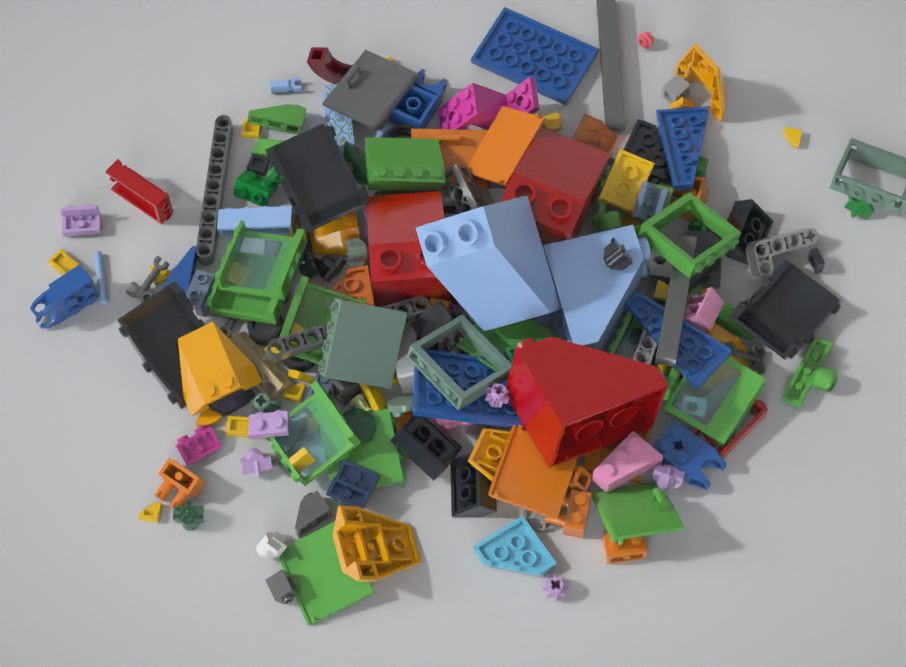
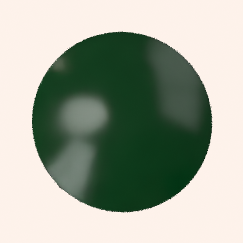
[342,408,376,445]

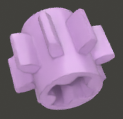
[485,383,510,408]
[543,574,568,601]

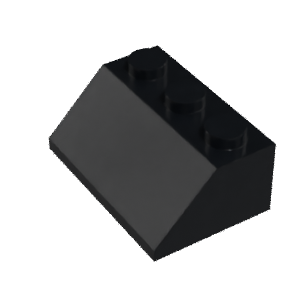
[725,199,773,265]
[390,415,463,481]
[450,452,497,518]

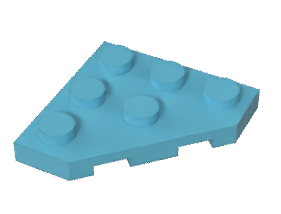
[472,516,557,576]

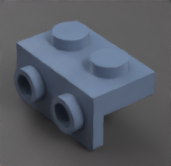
[632,182,670,223]
[186,270,215,317]

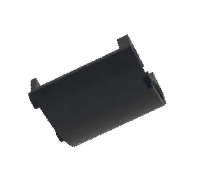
[265,122,369,233]
[729,259,842,360]
[117,281,205,409]

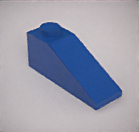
[162,246,198,294]

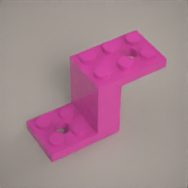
[438,77,540,130]

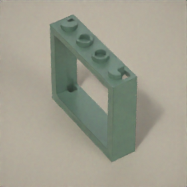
[829,138,906,215]
[407,315,512,411]

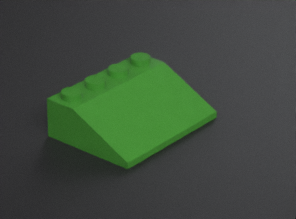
[365,137,445,191]

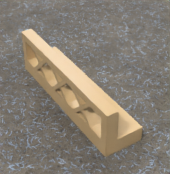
[230,332,294,400]

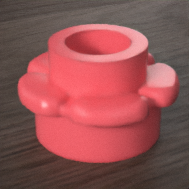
[638,32,654,49]

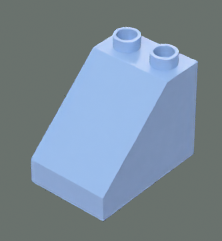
[416,196,561,331]
[543,225,651,352]

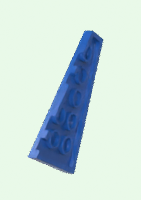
[656,106,710,191]
[626,291,732,391]

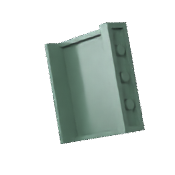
[318,298,407,389]

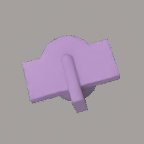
[240,448,272,477]
[653,464,685,491]

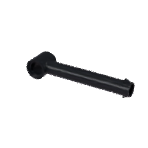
[296,215,324,280]

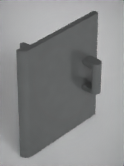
[322,49,419,131]

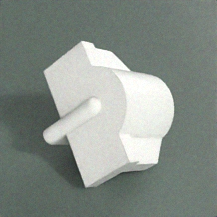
[256,531,287,559]

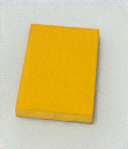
[598,149,655,214]

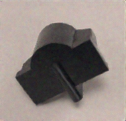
[603,238,633,270]
[319,253,347,283]

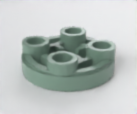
[387,394,413,417]

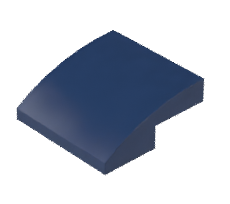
[326,459,381,509]

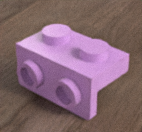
[61,205,101,236]
[249,410,292,439]

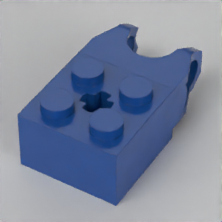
[389,69,448,129]
[30,264,99,329]
[652,420,727,491]

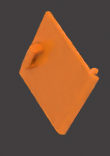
[467,106,546,186]
[411,129,488,189]
[488,425,577,520]

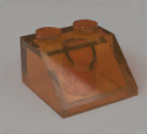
[571,114,617,153]

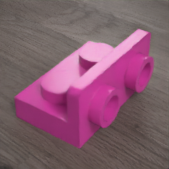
[175,425,222,466]

